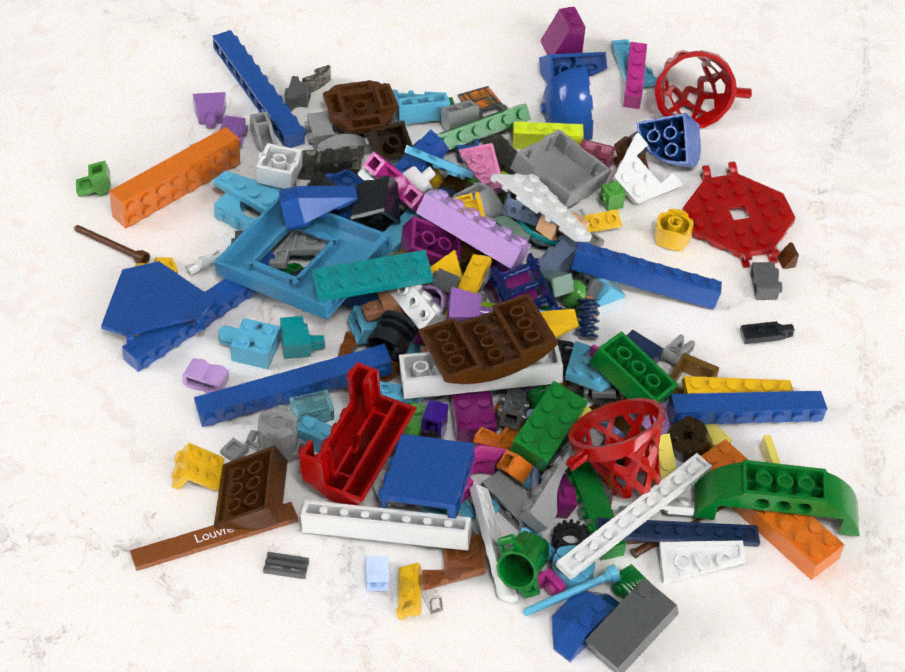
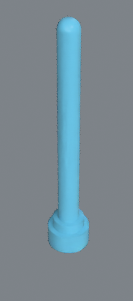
[523,564,621,616]

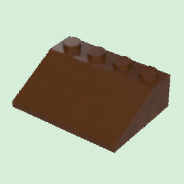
[214,445,288,529]

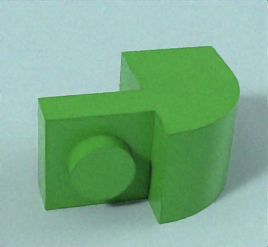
[76,160,111,197]

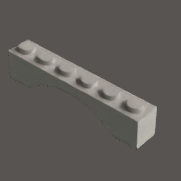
[250,111,296,189]
[519,428,604,533]

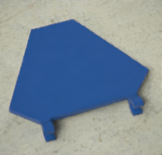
[101,261,215,348]

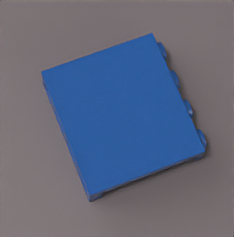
[378,434,475,519]

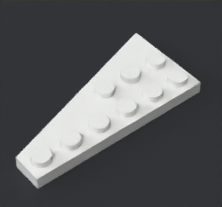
[490,173,592,242]

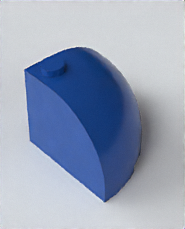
[540,67,593,140]
[636,113,701,167]

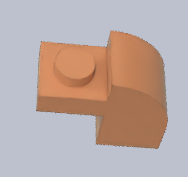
[361,292,406,322]

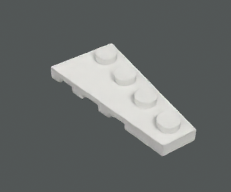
[611,487,695,516]

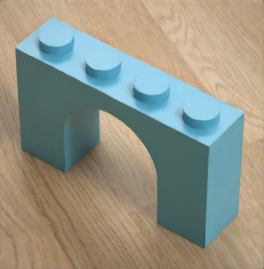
[214,193,291,236]

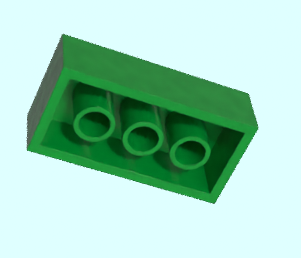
[590,331,679,416]
[509,381,588,472]

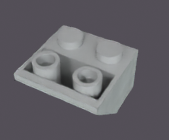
[453,182,503,218]

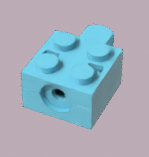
[218,318,281,370]

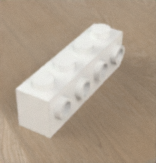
[388,284,447,329]

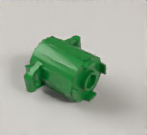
[496,530,549,598]

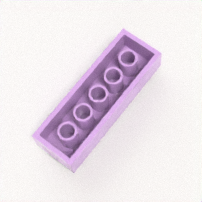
[416,189,531,269]

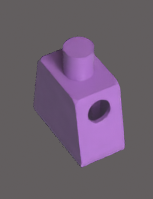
[193,92,226,129]
[447,287,492,322]

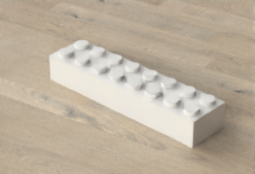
[399,345,563,399]

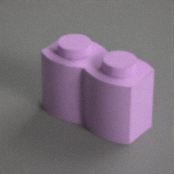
[182,358,229,393]

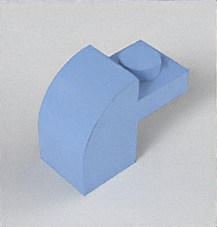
[366,556,389,591]

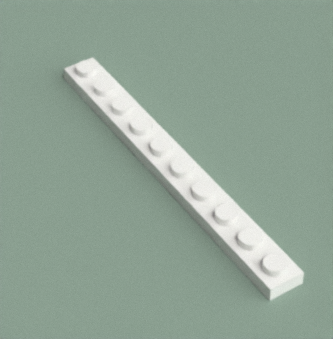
[556,453,712,580]

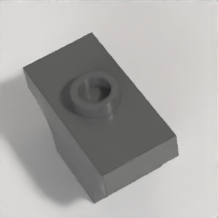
[285,76,311,112]

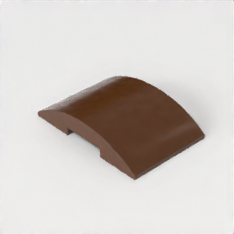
[418,293,558,384]

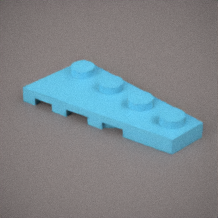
[213,170,283,213]

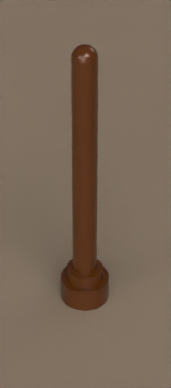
[74,225,150,263]

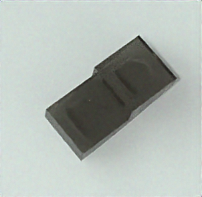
[302,65,331,93]

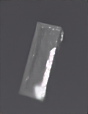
[421,576,443,614]

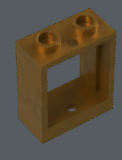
[670,353,720,394]

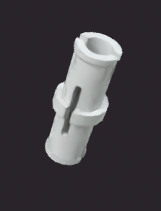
[185,250,221,276]

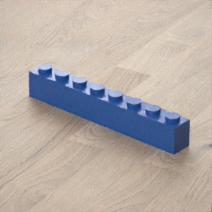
[571,241,722,309]
[667,391,828,425]

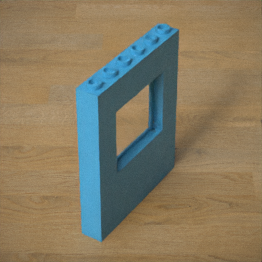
[214,197,392,320]

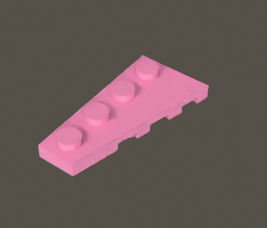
[458,143,505,194]

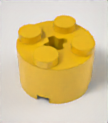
[654,209,693,252]

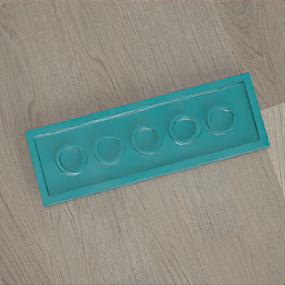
[311,250,434,302]

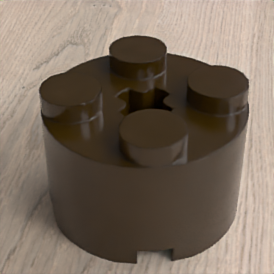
[667,416,713,463]

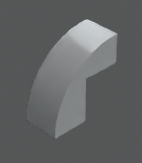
[317,134,370,164]

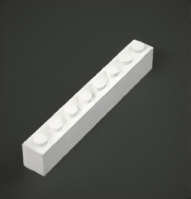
[300,500,472,550]

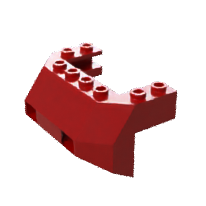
[298,362,417,505]

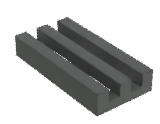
[263,552,309,579]

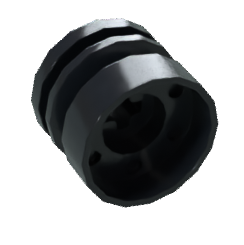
[367,310,418,361]

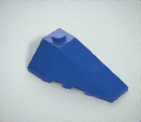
[279,186,358,231]

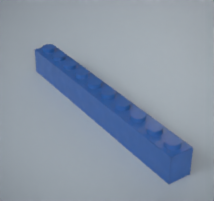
[212,30,306,148]
[122,251,284,372]
[194,344,393,427]

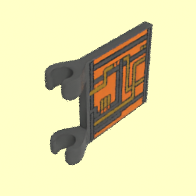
[458,86,508,118]

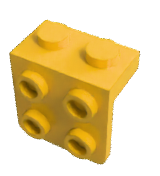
[171,442,224,491]

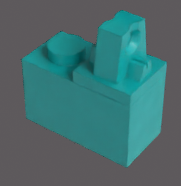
[280,316,325,359]

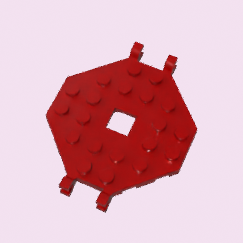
[682,161,796,268]

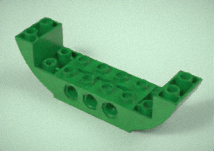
[694,460,860,536]

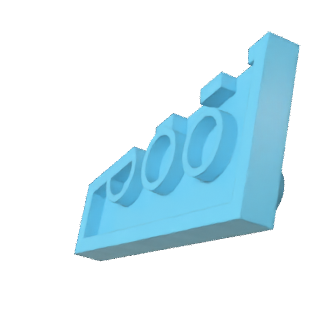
[611,39,658,87]

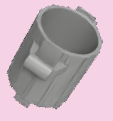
[245,405,306,464]

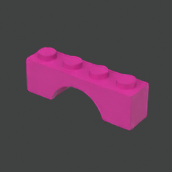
[623,42,647,109]
[363,151,425,211]
[461,444,506,504]

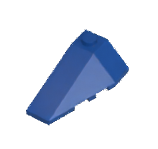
[539,52,607,84]

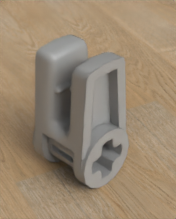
[660,334,695,367]

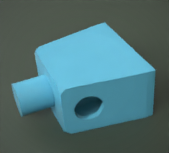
[347,305,380,344]

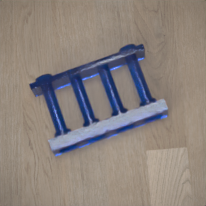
[489,253,563,310]

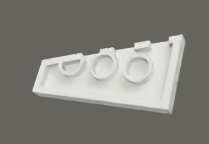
[659,541,745,584]

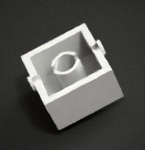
[256,143,302,189]

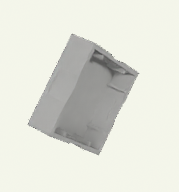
[510,129,612,208]

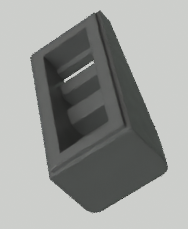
[571,270,604,299]

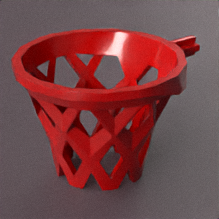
[654,50,752,128]
[565,398,665,498]

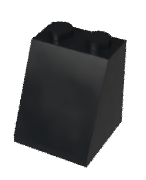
[350,176,401,229]

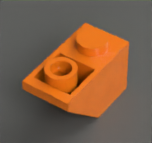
[496,449,534,483]

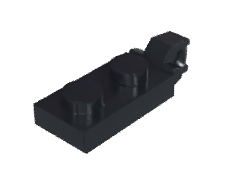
[740,321,795,344]

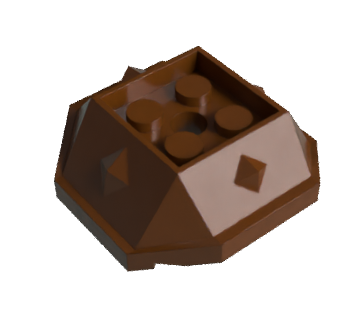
[323,80,398,136]

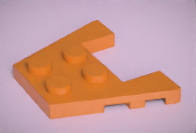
[473,399,526,450]

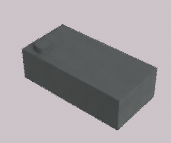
[585,578,679,672]

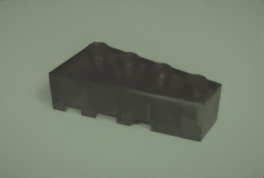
[297,146,365,181]

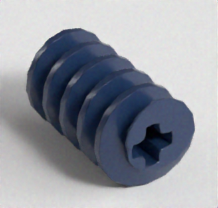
[575,298,601,337]

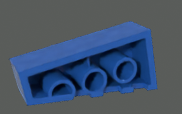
[394,129,449,173]

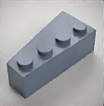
[527,234,589,296]

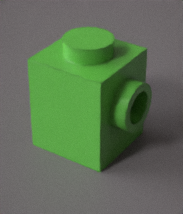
[599,181,626,211]

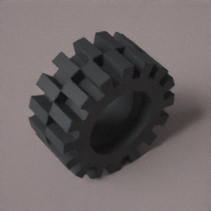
[551,519,590,550]

